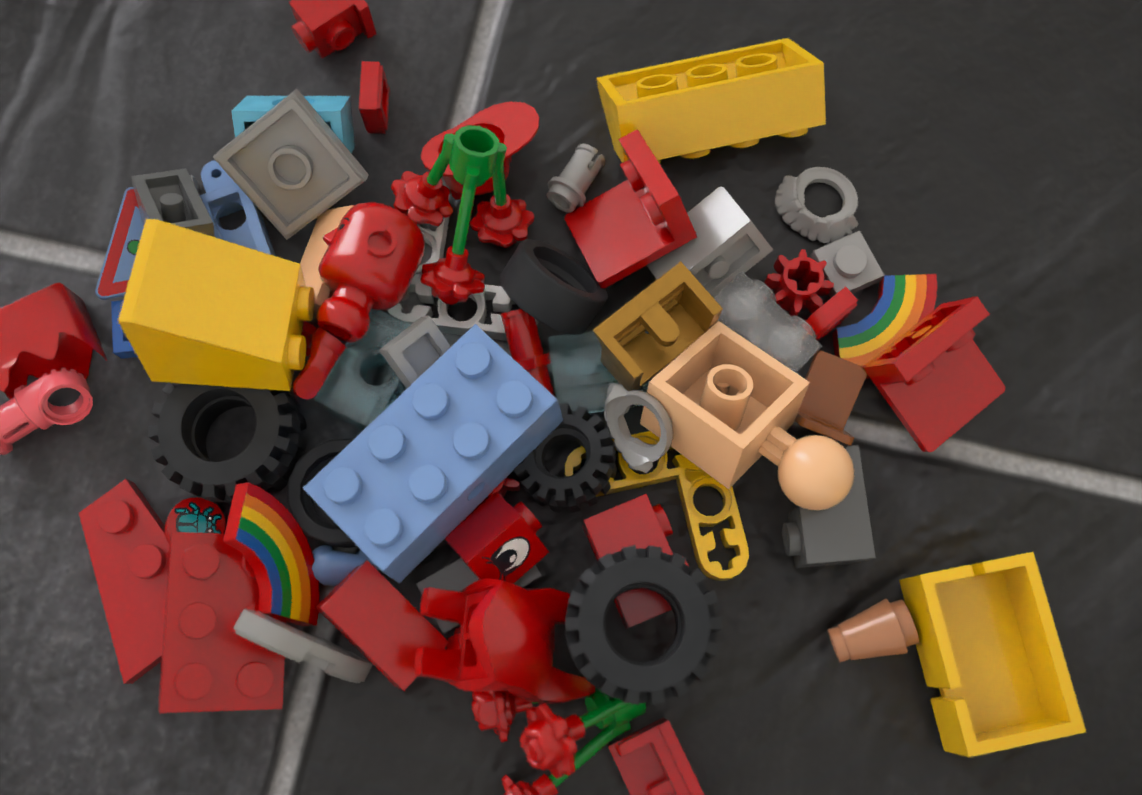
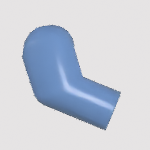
[312,545,379,586]

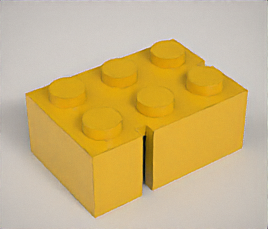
[899,552,1086,757]

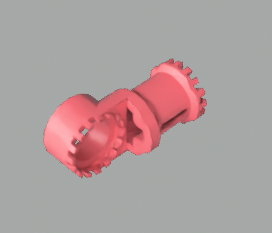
[0,368,93,455]

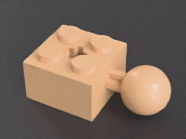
[640,321,854,510]

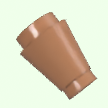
[827,598,919,663]

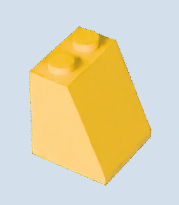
[118,219,315,391]

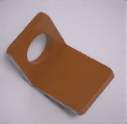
[795,350,867,446]

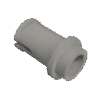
[547,144,606,213]

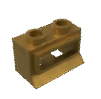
[593,261,723,391]

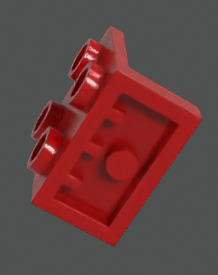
[564,129,697,288]
[863,296,1005,452]

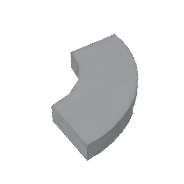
[233,609,373,683]

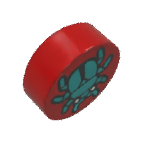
[164,497,226,543]

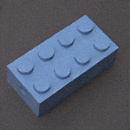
[303,324,563,583]

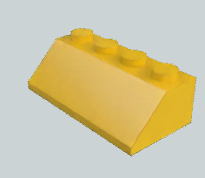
[597,38,826,164]

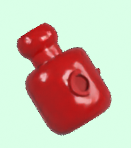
[317,202,425,343]

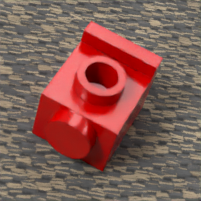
[289,0,377,59]

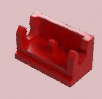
[315,560,449,691]
[607,717,704,795]

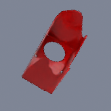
[0,282,107,399]

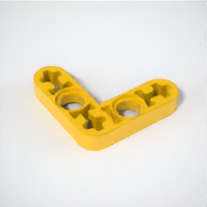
[565,431,749,581]

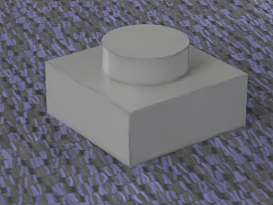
[809,230,884,298]
[379,316,451,389]

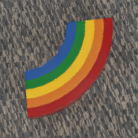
[833,274,937,379]
[223,482,320,626]

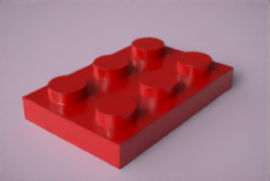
[158,532,286,713]

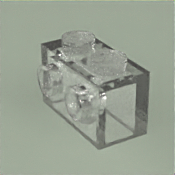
[714,271,822,374]

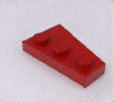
[79,479,169,684]

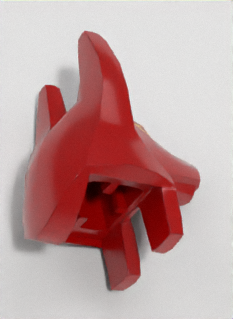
[415,578,595,704]

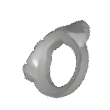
[775,167,858,243]
[604,383,673,473]

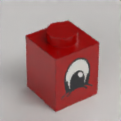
[445,492,549,584]

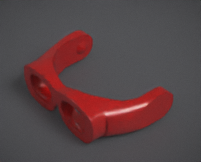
[293,321,347,399]

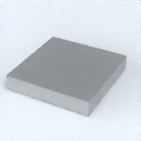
[213,89,369,240]

